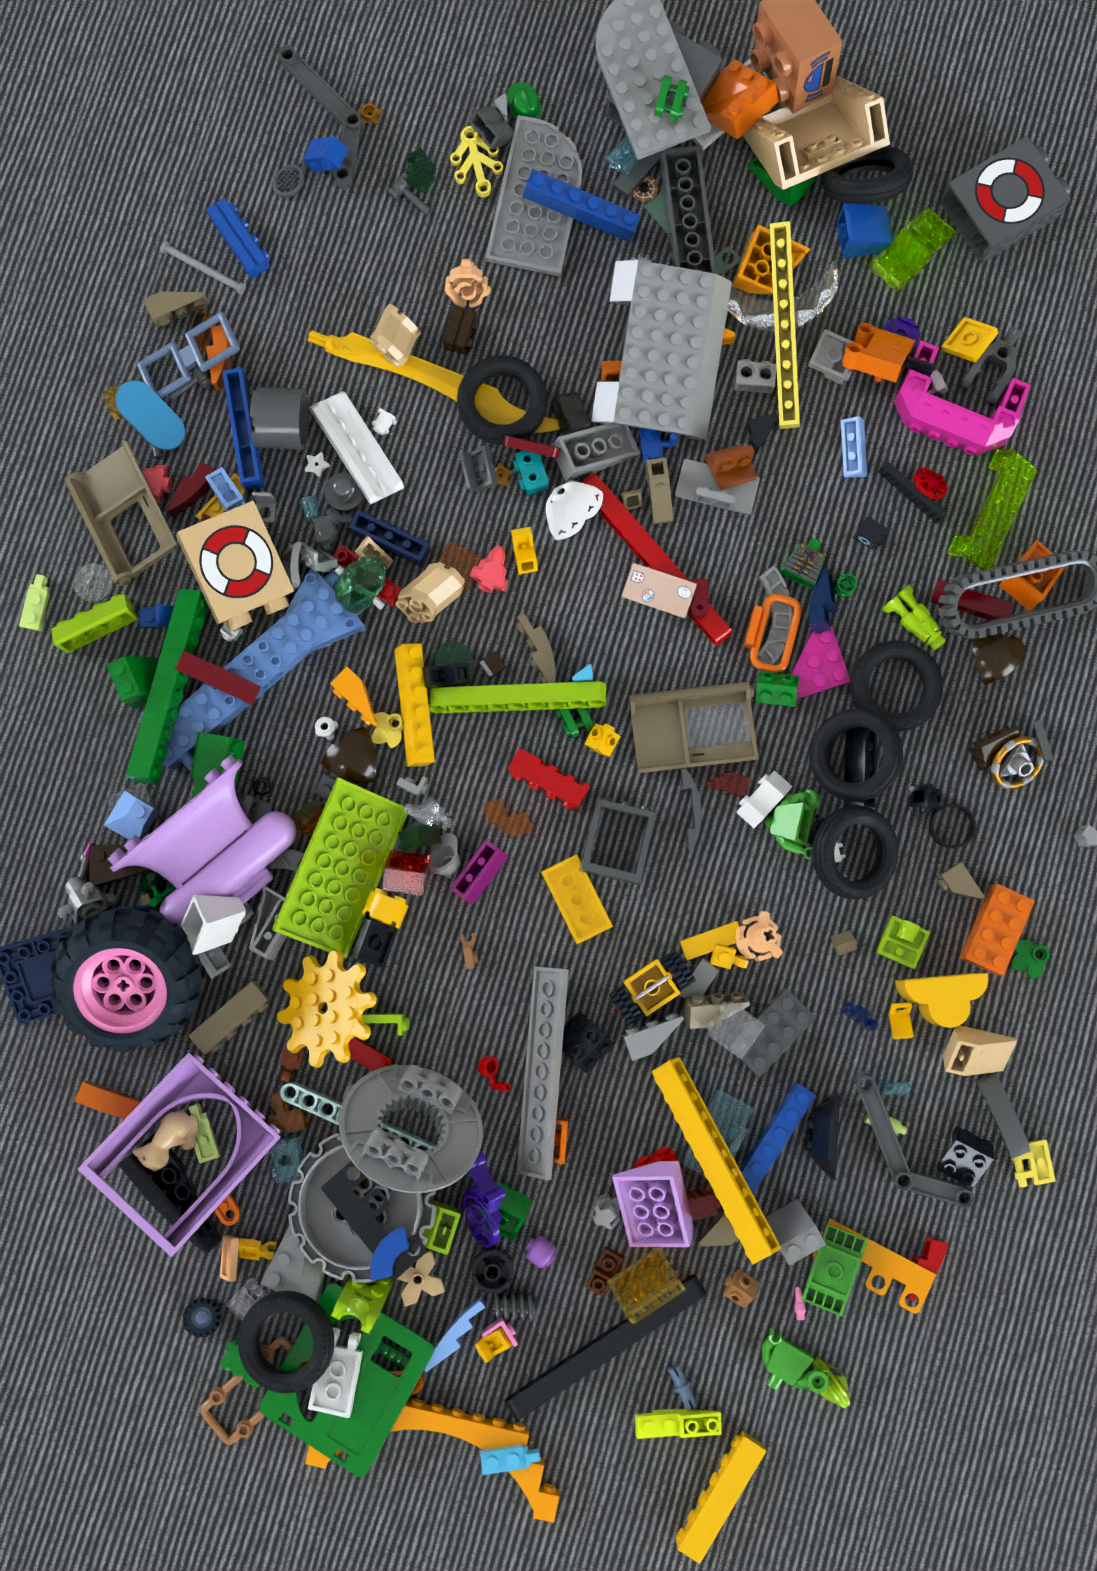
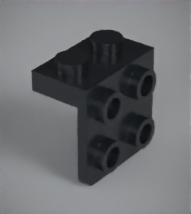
[562,1012,614,1073]
[937,1126,994,1187]

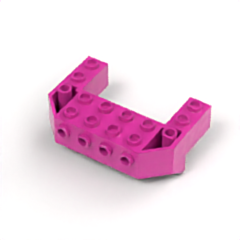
[894,340,1031,456]

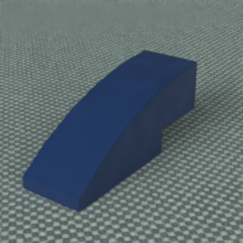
[809,567,837,634]

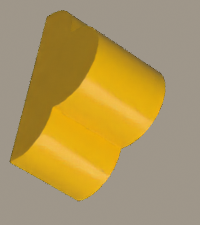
[895,973,988,1028]

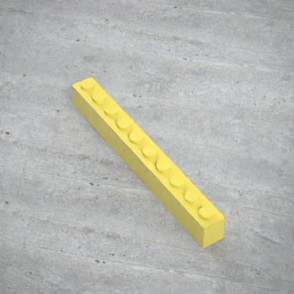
[770,221,800,429]

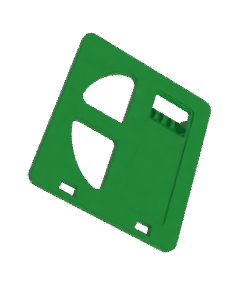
[260,1283,434,1477]

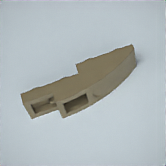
[516,613,556,683]

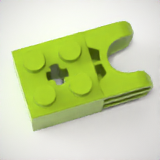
[331,1275,394,1334]

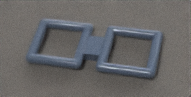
[137,312,240,398]

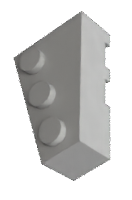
[249,886,288,960]

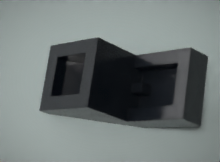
[423,663,471,687]

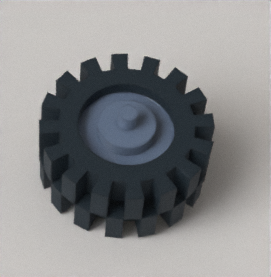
[182,1297,222,1338]

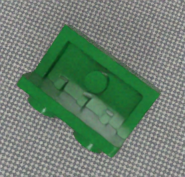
[755,672,799,707]

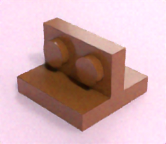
[705,444,757,490]

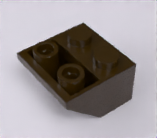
[969,726,1019,771]

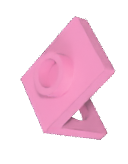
[481,1317,518,1347]

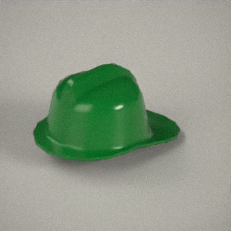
[507,82,542,121]

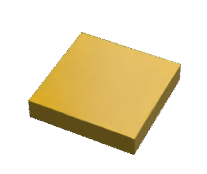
[942,317,998,363]

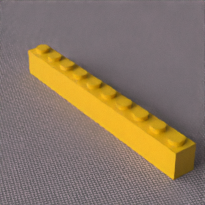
[651,1057,782,1264]

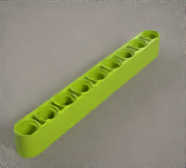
[429,681,606,713]

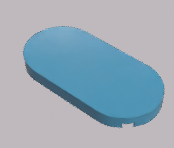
[115,381,185,451]

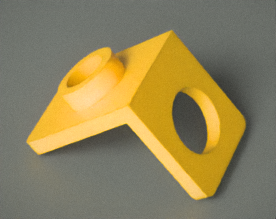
[888,1003,914,1039]

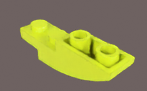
[635,1409,722,1439]

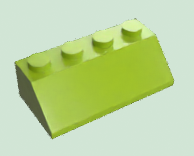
[52,594,139,654]

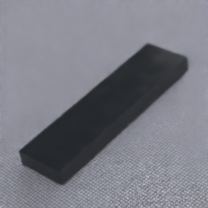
[878,461,946,524]

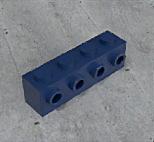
[349,510,431,567]

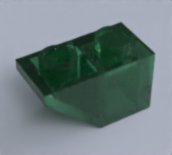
[405,146,436,194]

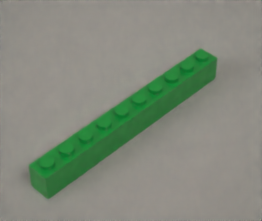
[126,589,209,785]

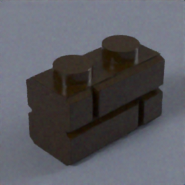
[443,306,480,355]

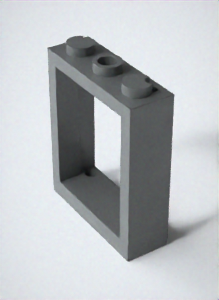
[579,796,656,885]

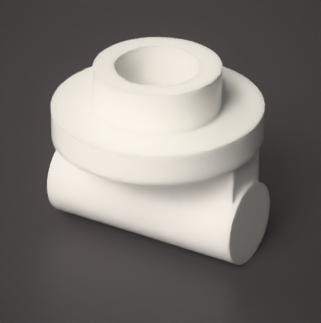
[220,621,243,642]

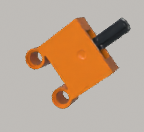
[842,323,934,383]

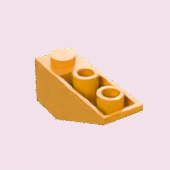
[330,666,378,727]

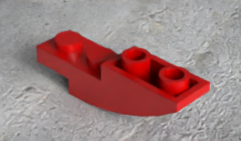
[333,545,402,608]

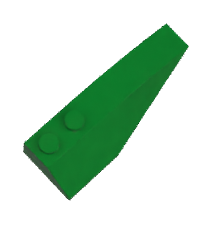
[191,732,245,798]

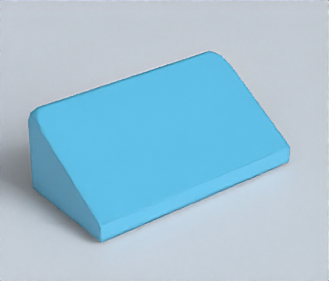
[572,664,593,682]

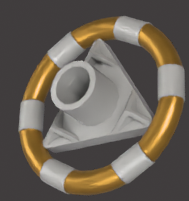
[991,736,1044,789]

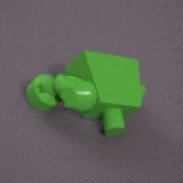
[765,789,820,861]
[762,1328,829,1393]

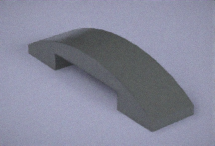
[680,769,702,851]
[975,1073,1031,1159]

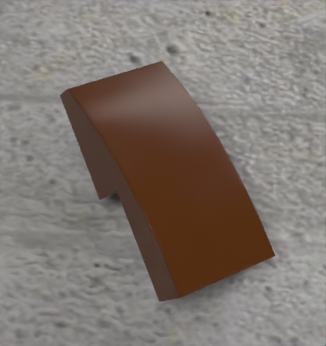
[585,1246,624,1297]

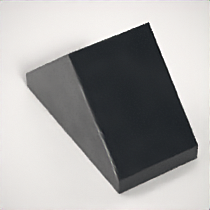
[746,413,779,454]

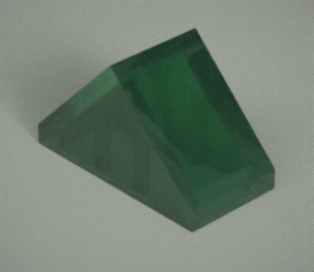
[398,823,442,852]

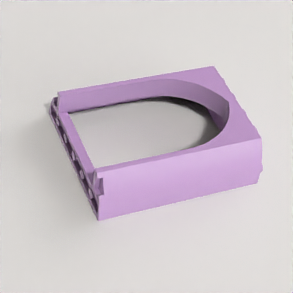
[78,1053,281,1257]

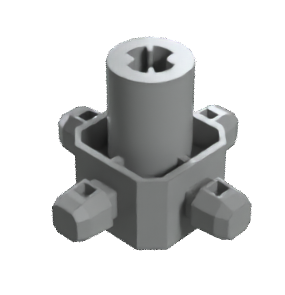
[58,877,116,924]

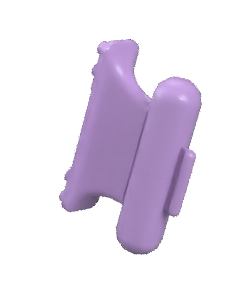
[108,755,297,926]

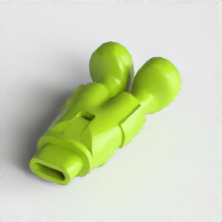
[881,584,946,651]

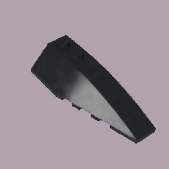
[118,1132,222,1254]

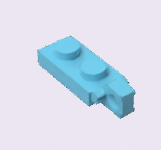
[480,1444,540,1475]

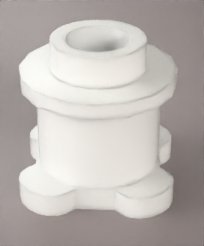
[372,408,397,435]
[315,717,339,740]

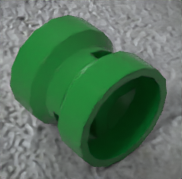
[834,573,857,598]

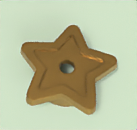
[358,101,382,125]
[493,462,513,487]

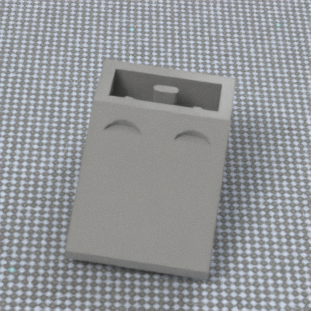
[622,1012,684,1061]

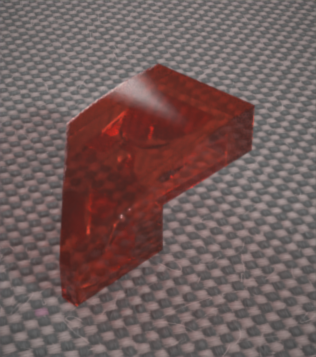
[705,771,749,797]

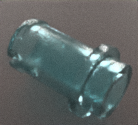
[883,1080,910,1097]

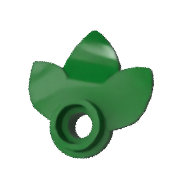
[1011,940,1050,979]

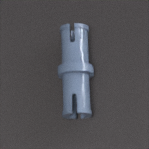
[668,1364,698,1410]

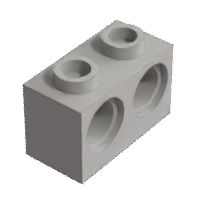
[734,359,777,394]

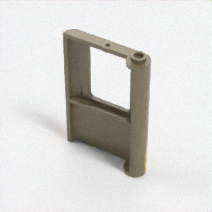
[64,441,178,586]

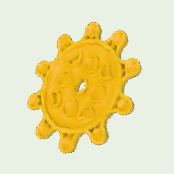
[277,950,377,1068]

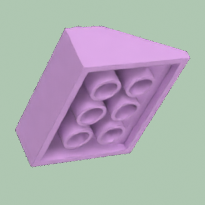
[612,1161,695,1247]

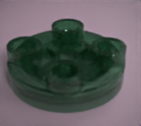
[434,642,474,674]

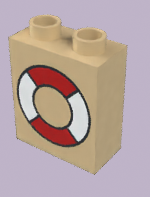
[176,501,294,631]

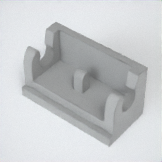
[198,946,232,979]

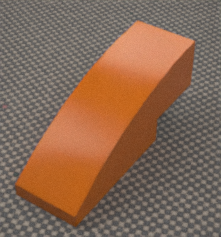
[206,325,231,391]
[74,1080,142,1119]

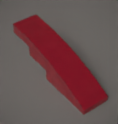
[175,651,261,705]

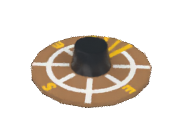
[631,176,658,202]

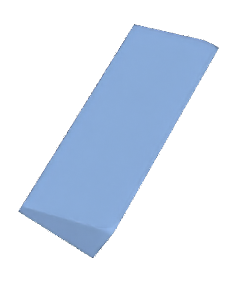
[841,416,867,478]

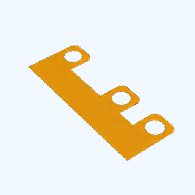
[813,1219,936,1314]

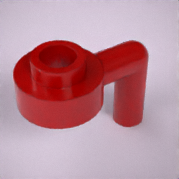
[478,1056,511,1092]

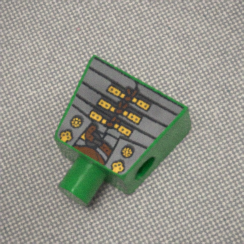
[779,538,825,590]

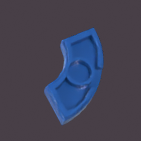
[370,1227,410,1281]

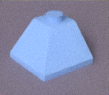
[104,790,160,840]

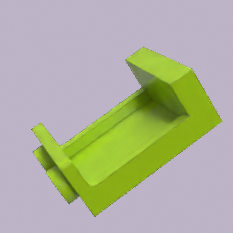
[362,1013,410,1036]

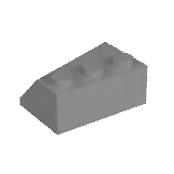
[260,1225,325,1303]

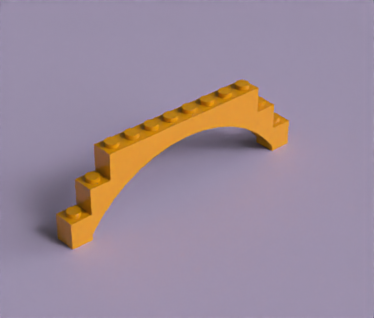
[305,1399,559,1523]

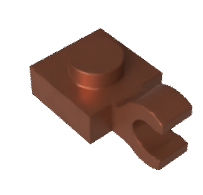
[280,1044,306,1083]

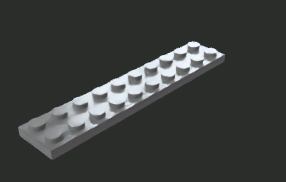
[516,966,569,1180]

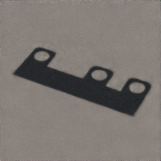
[321,1161,427,1281]

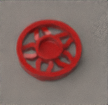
[913,467,948,500]

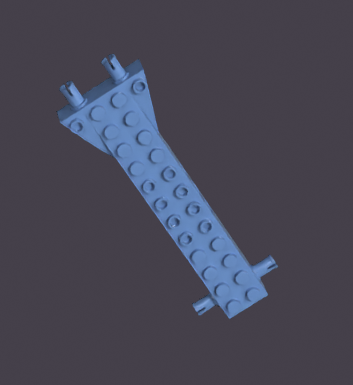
[141,567,371,772]

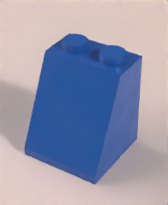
[836,203,894,258]

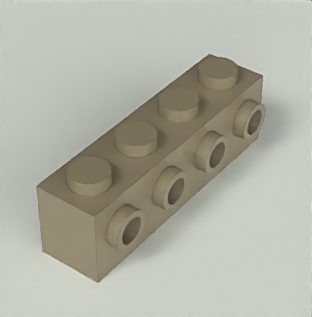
[188,981,271,1055]

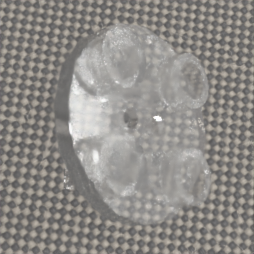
[73,563,113,603]

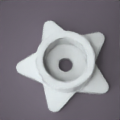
[305,452,330,477]

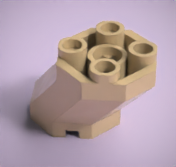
[369,303,421,368]
[396,562,465,623]

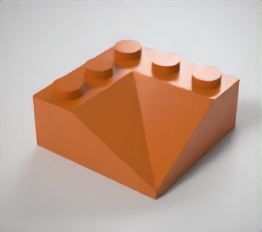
[702,59,779,140]

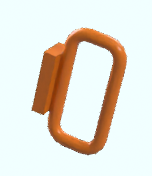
[743,594,802,673]

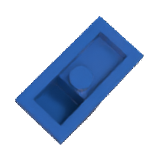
[139,604,174,628]

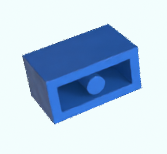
[303,136,349,172]

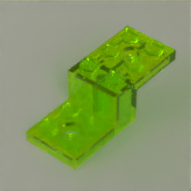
[868,207,957,292]

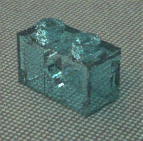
[270,1136,303,1183]

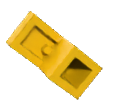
[511,527,538,575]

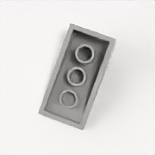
[552,423,641,482]

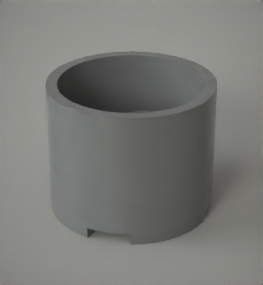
[250,387,309,450]

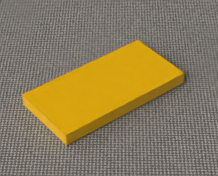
[541,854,613,944]

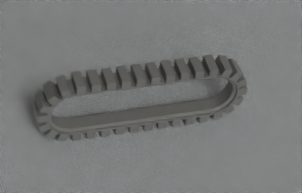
[938,551,1097,638]

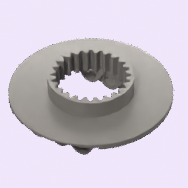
[339,1064,483,1193]

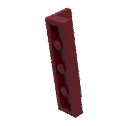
[930,580,1014,620]

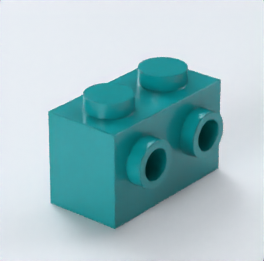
[513,451,549,496]

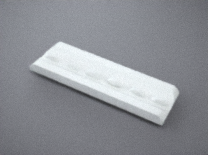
[309,391,404,505]

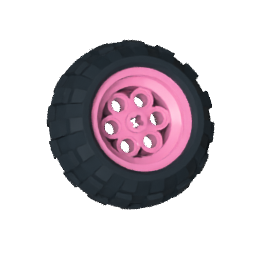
[49,906,202,1052]

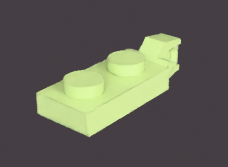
[19,574,50,631]
[189,1103,221,1164]

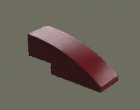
[165,462,216,517]

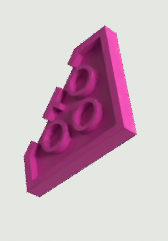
[791,626,850,700]

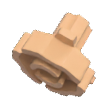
[444,259,491,308]
[735,911,783,961]

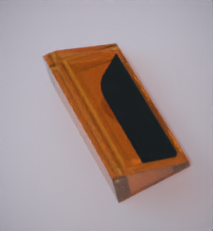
[184,312,213,355]

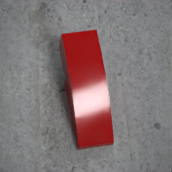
[906,1236,948,1301]

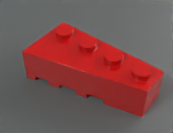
[508,748,590,811]

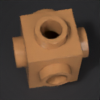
[723,1269,760,1308]

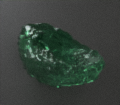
[335,556,387,614]

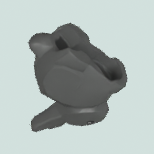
[311,509,353,552]

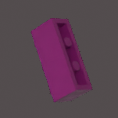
[450,840,509,905]

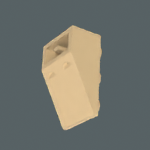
[943,1025,1017,1076]

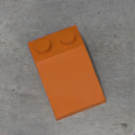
[999,540,1066,611]

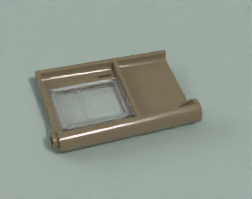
[629,682,759,773]

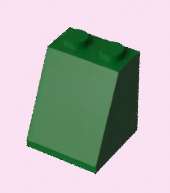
[106,656,158,709]

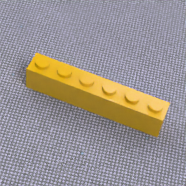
[394,644,435,767]
[676,1430,766,1564]

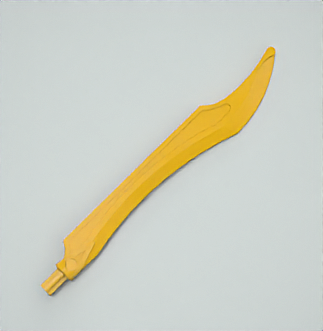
[308,330,567,433]

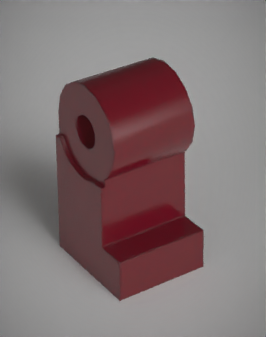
[688,579,709,619]

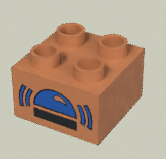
[750,0,842,114]

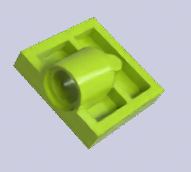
[876,915,930,969]

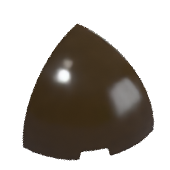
[972,633,1027,685]
[321,727,377,783]

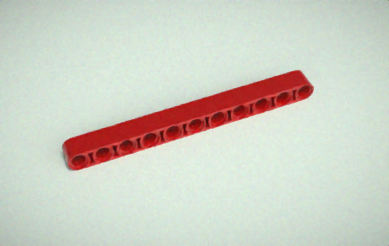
[580,472,732,646]

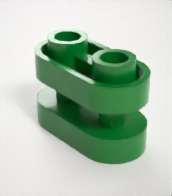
[654,75,690,122]
[554,708,594,738]

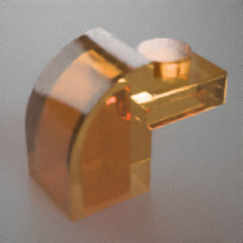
[268,1091,309,1133]

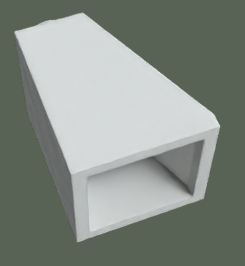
[180,895,246,955]

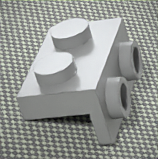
[299,542,338,572]

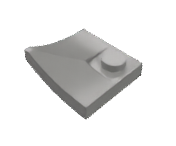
[282,542,302,594]

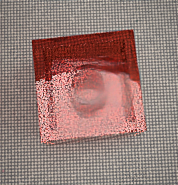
[382,850,431,896]

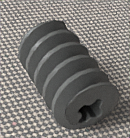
[493,1291,537,1322]

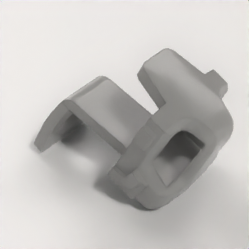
[593,1192,623,1229]

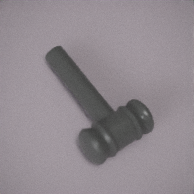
[388,173,431,215]
[168,365,212,401]

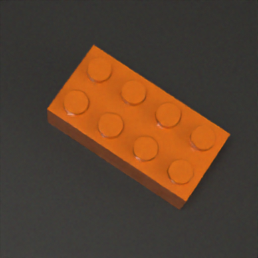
[959,884,1035,976]

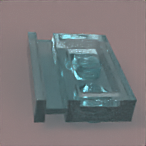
[605,135,641,176]

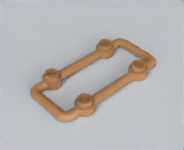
[200,1337,308,1445]

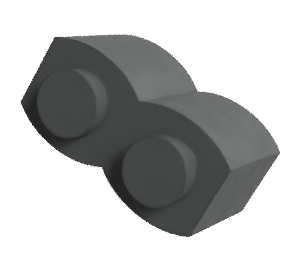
[469,106,514,149]

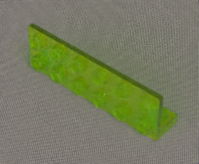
[947,449,1037,570]

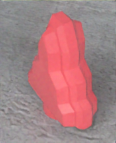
[143,465,172,504]
[469,545,508,593]

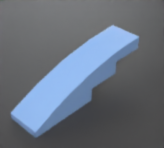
[205,467,246,512]
[425,1296,486,1372]

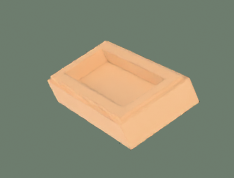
[220,1235,239,1282]

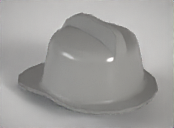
[429,833,461,878]

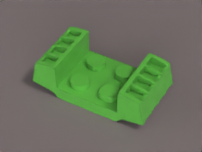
[802,1224,868,1317]

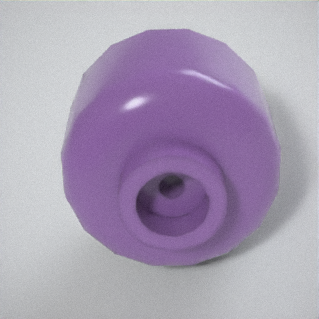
[525,1236,557,1268]

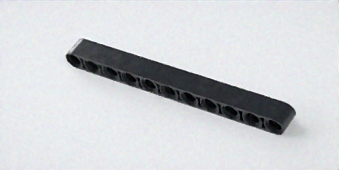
[504,1274,707,1420]

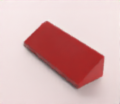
[348,1037,394,1071]

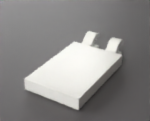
[308,1327,363,1418]

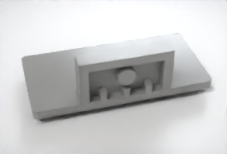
[675,459,760,515]

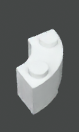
[736,770,792,828]

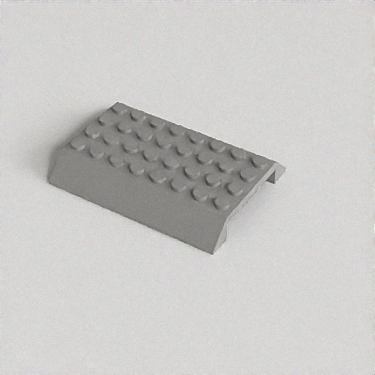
[591,260,732,441]

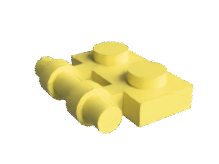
[1011,1139,1056,1187]

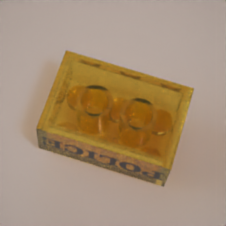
[607,1247,686,1325]

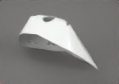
[546,480,603,540]

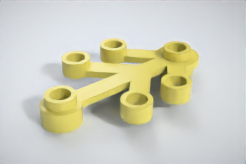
[450,126,504,197]

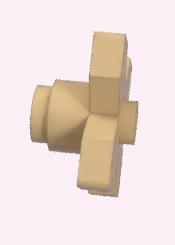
[397,1250,445,1306]

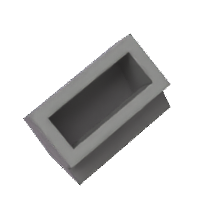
[1073,825,1097,847]

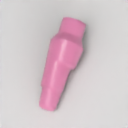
[794,1287,806,1320]

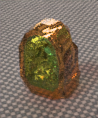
[293,800,325,835]

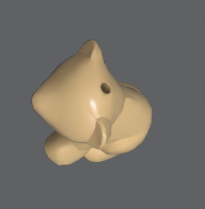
[133,1109,198,1171]

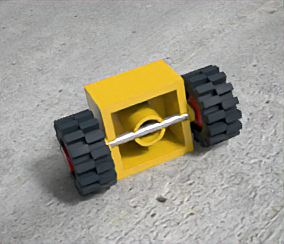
[608,950,696,1026]

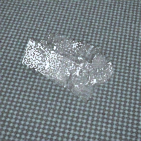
[404,797,453,830]

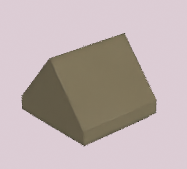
[620,489,643,510]
[830,930,857,956]

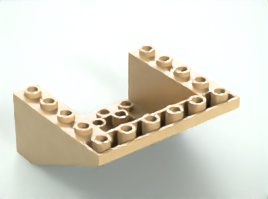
[743,76,890,190]

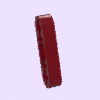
[503,435,561,458]

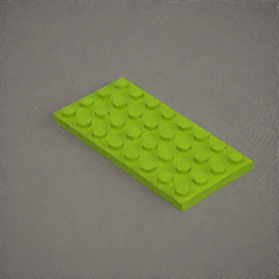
[272,777,410,959]

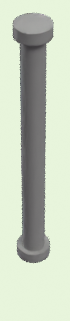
[160,241,246,295]

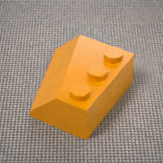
[732,224,810,294]

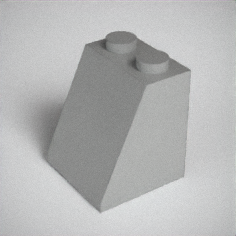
[765,1198,826,1266]

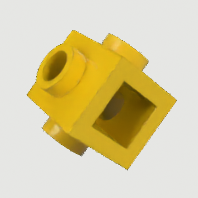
[585,723,620,757]

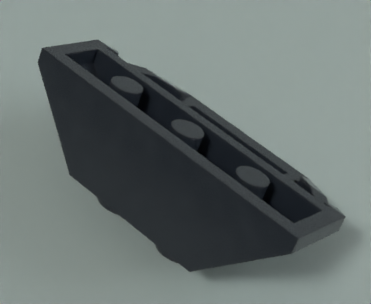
[806,1093,841,1180]

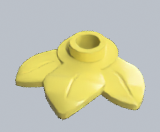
[371,712,403,748]

